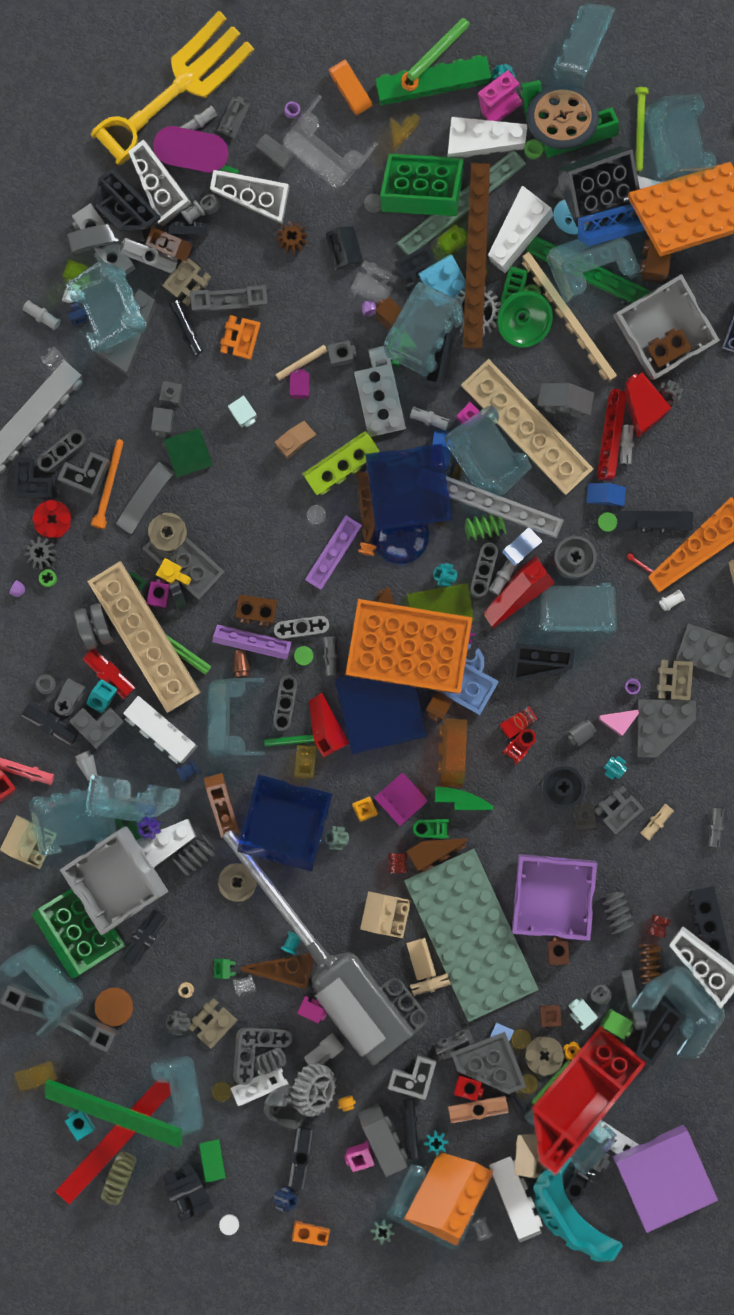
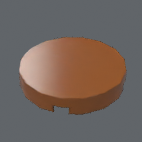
[95,987,133,1026]

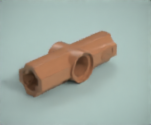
[448,1096,509,1123]

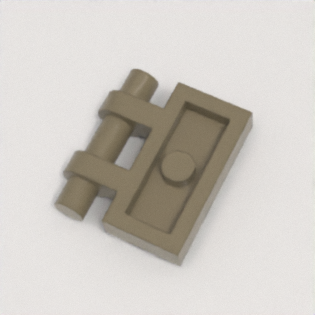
[162,258,211,307]
[657,660,693,700]
[189,998,238,1049]

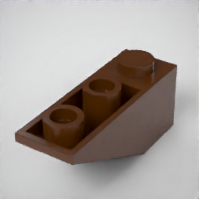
[406,838,468,872]

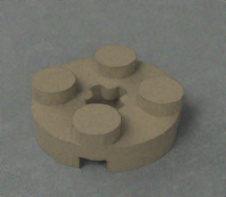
[148,513,187,552]
[218,863,257,902]
[525,1036,564,1076]

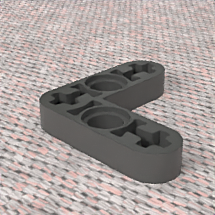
[621,970,646,1030]
[233,1028,292,1085]

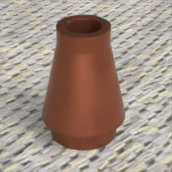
[232,650,251,679]

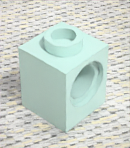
[228,396,257,428]

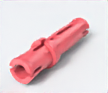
[0,757,54,786]

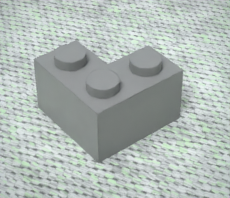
[388,1055,436,1100]

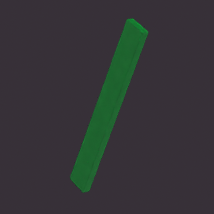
[526,236,652,304]
[45,1079,182,1148]

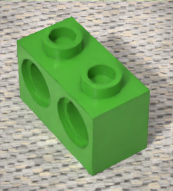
[600,1008,634,1039]

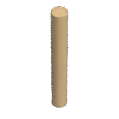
[275,345,328,381]

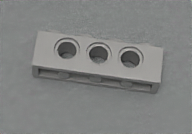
[72,203,135,282]

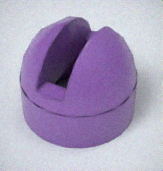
[284,102,300,119]
[362,301,377,317]
[9,580,25,597]
[625,678,641,694]

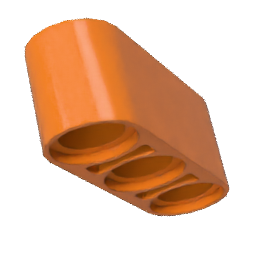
[328,60,373,116]

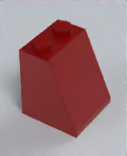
[624,373,671,438]

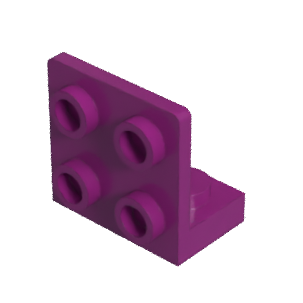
[374,773,428,826]

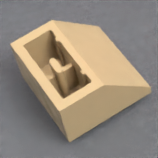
[0,815,57,869]
[360,891,411,938]
[515,1134,547,1178]

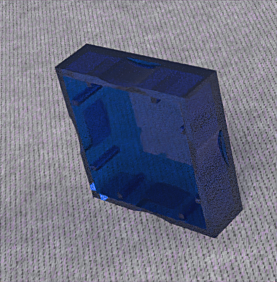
[366,444,453,531]
[335,676,427,755]
[237,774,333,872]

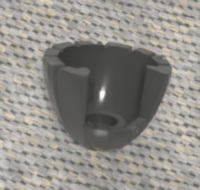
[264,1084,306,1129]

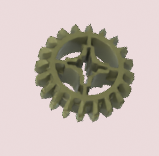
[101,1152,136,1205]

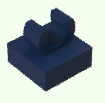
[68,302,91,327]

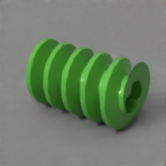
[465,513,506,542]

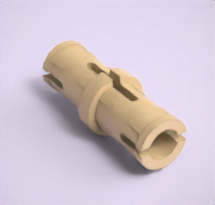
[640,804,674,841]
[410,973,451,997]
[178,982,194,998]

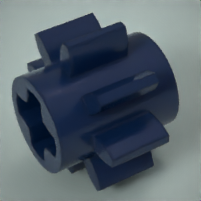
[273,1187,298,1212]

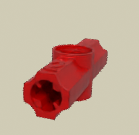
[83,649,135,699]

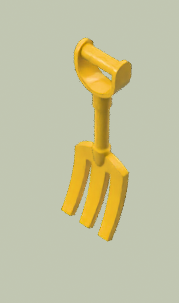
[90,11,255,166]

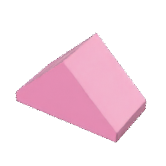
[598,710,639,736]

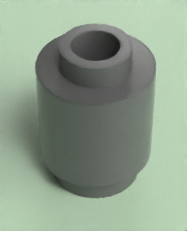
[567,719,597,746]

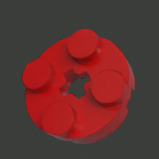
[32,500,71,538]

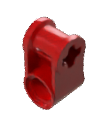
[502,729,536,765]

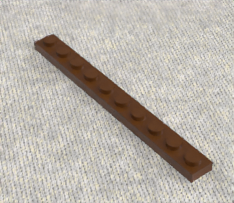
[463,163,490,350]

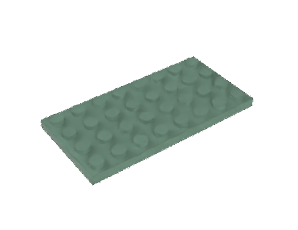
[404,849,539,1022]

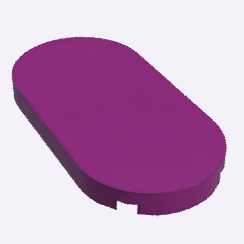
[153,126,229,173]

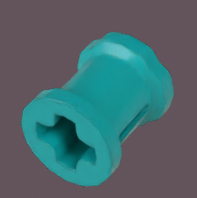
[281,931,301,955]

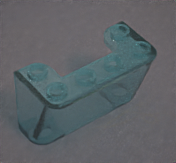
[65,261,146,352]
[29,786,116,856]

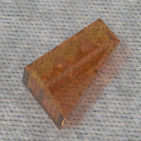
[438,718,467,787]

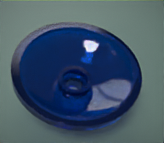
[372,507,429,564]

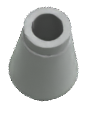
[75,750,98,780]

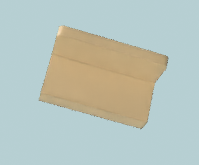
[406,938,436,981]

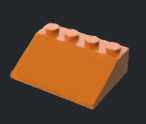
[404,1152,493,1246]

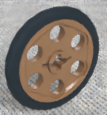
[527,85,599,149]

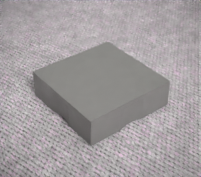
[613,274,720,381]
[60,826,169,935]

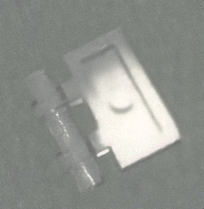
[350,260,398,303]

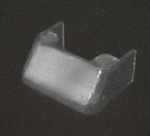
[283,95,378,187]

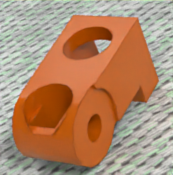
[291,1221,330,1246]

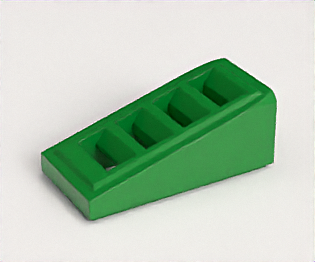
[500,266,528,305]

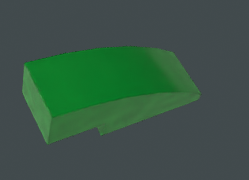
[435,787,493,810]

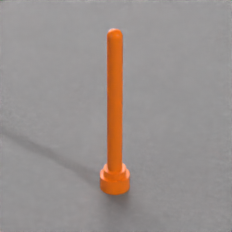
[91,439,123,529]

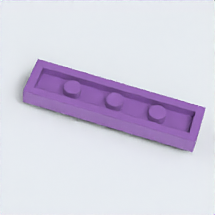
[305,516,362,590]
[212,624,292,660]

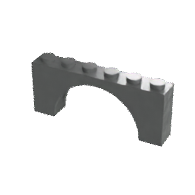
[0,983,120,1052]

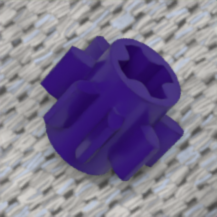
[137,815,162,840]

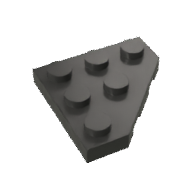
[637,699,696,758]
[451,1032,526,1094]

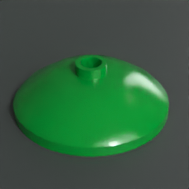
[497,290,553,347]

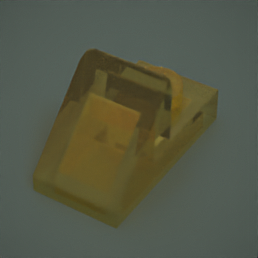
[390,113,420,151]
[294,745,316,779]
[14,1061,57,1091]

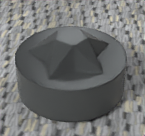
[200,194,220,214]
[591,985,611,1005]

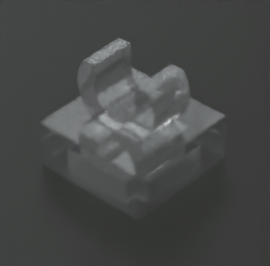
[41,347,67,372]

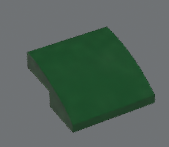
[164,427,213,477]

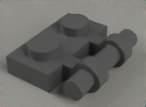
[594,785,644,835]

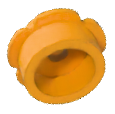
[563,1042,582,1060]
[338,1095,356,1111]

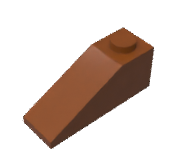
[204,773,239,838]

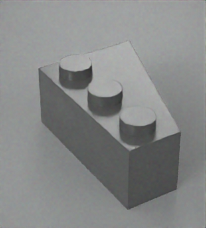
[358,1103,408,1177]

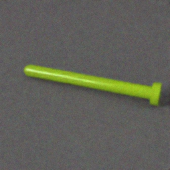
[635,87,648,172]

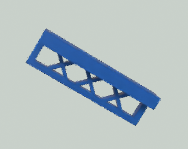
[578,204,645,246]

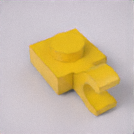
[156,558,191,586]

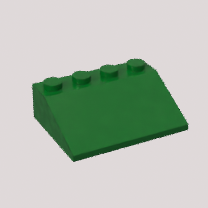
[380,154,464,216]
[31,888,125,980]

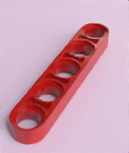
[597,388,626,482]

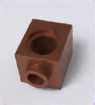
[547,937,569,965]
[539,1005,561,1027]

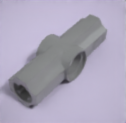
[119,238,178,274]

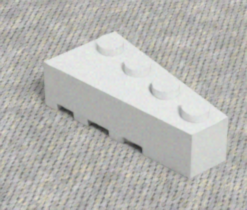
[448,117,527,158]
[128,140,192,227]
[210,170,289,224]
[488,186,553,273]
[123,696,198,764]
[136,819,196,868]
[669,927,734,1009]
[489,1156,543,1242]

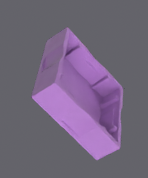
[512,854,597,940]
[612,1125,718,1232]

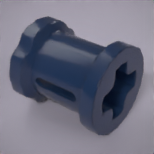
[175,758,201,783]

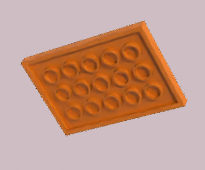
[628,162,734,257]
[346,599,472,694]

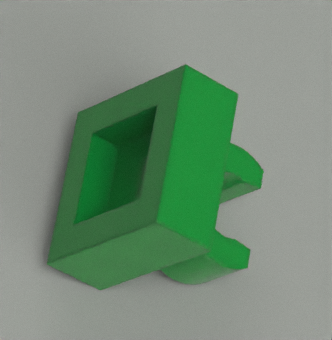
[214,958,236,979]

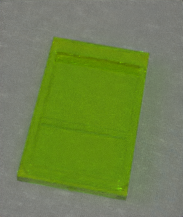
[407,583,474,621]

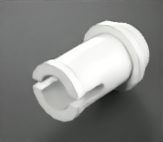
[659,590,685,611]

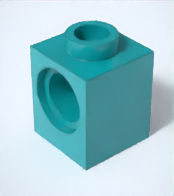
[86,679,117,714]
[65,1109,96,1141]

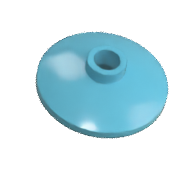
[554,199,589,234]

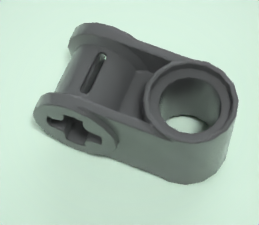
[54,678,86,717]

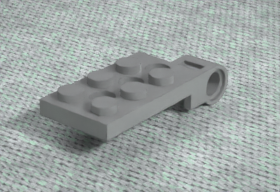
[354,345,406,437]

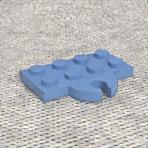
[436,643,499,715]

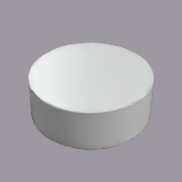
[219,1214,239,1235]

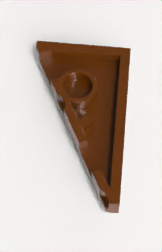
[356,471,392,544]
[241,953,314,989]

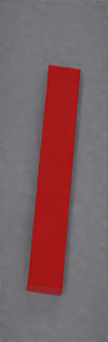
[55,1076,176,1205]

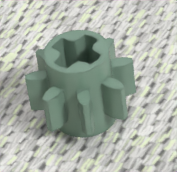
[325,826,349,850]
[371,1219,395,1245]

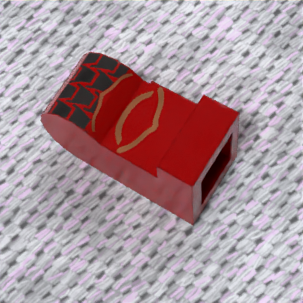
[499,707,538,740]

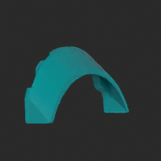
[533,1158,623,1262]

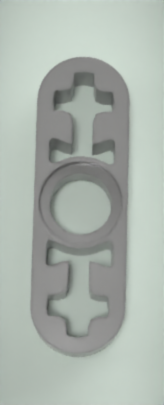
[274,616,329,639]

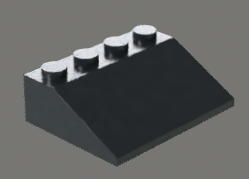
[556,146,640,227]

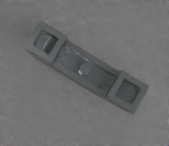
[67,224,145,253]
[190,285,268,311]
[116,462,175,535]

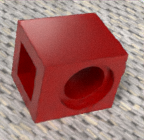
[454,1074,484,1101]

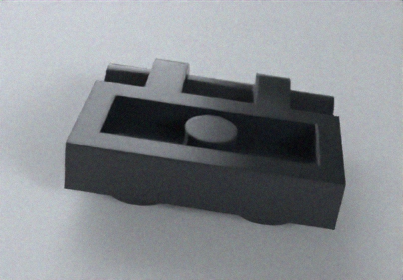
[394,245,437,291]

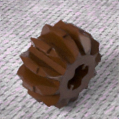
[276,221,308,254]

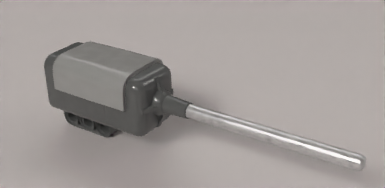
[223,830,427,1065]

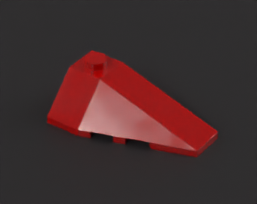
[483,556,555,628]

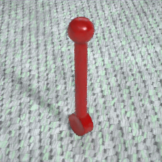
[626,553,653,574]

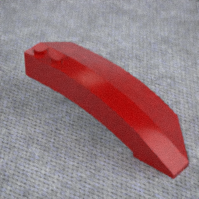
[532,1026,646,1175]

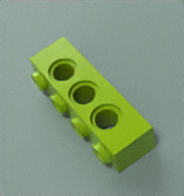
[302,431,380,495]

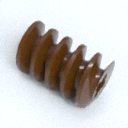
[639,944,664,984]

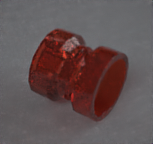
[388,853,407,873]
[647,914,671,938]

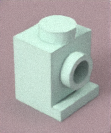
[568,999,598,1030]

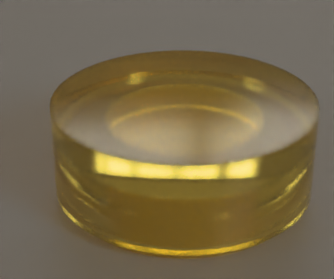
[511,1029,531,1049]
[520,1074,538,1094]
[212,1082,232,1102]

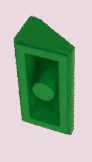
[199,1139,226,1182]

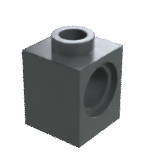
[327,340,357,367]
[159,381,183,407]
[151,407,174,437]

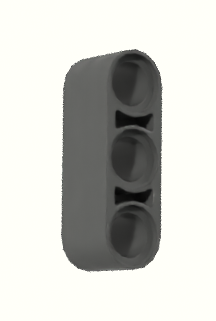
[37,430,87,473]
[470,543,498,598]
[273,675,298,731]

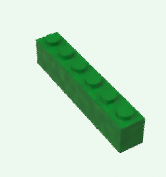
[375,55,491,106]

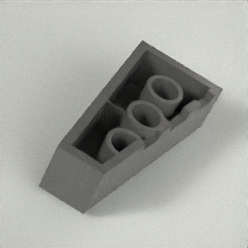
[95,289,156,377]

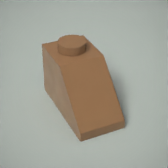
[275,421,316,460]

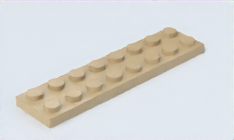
[461,359,593,496]
[87,561,201,713]

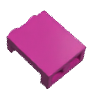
[478,70,523,122]

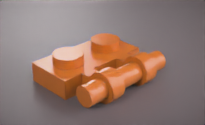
[220,315,261,360]

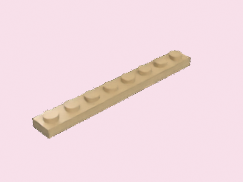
[522,252,617,382]

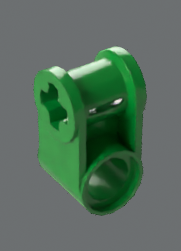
[412,819,449,839]

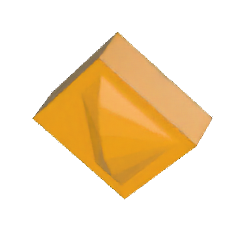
[352,796,378,822]

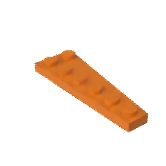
[648,497,734,593]

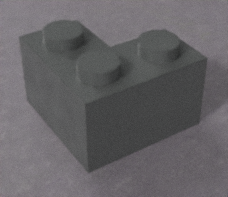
[537,383,594,418]
[58,452,110,497]
[69,708,126,750]

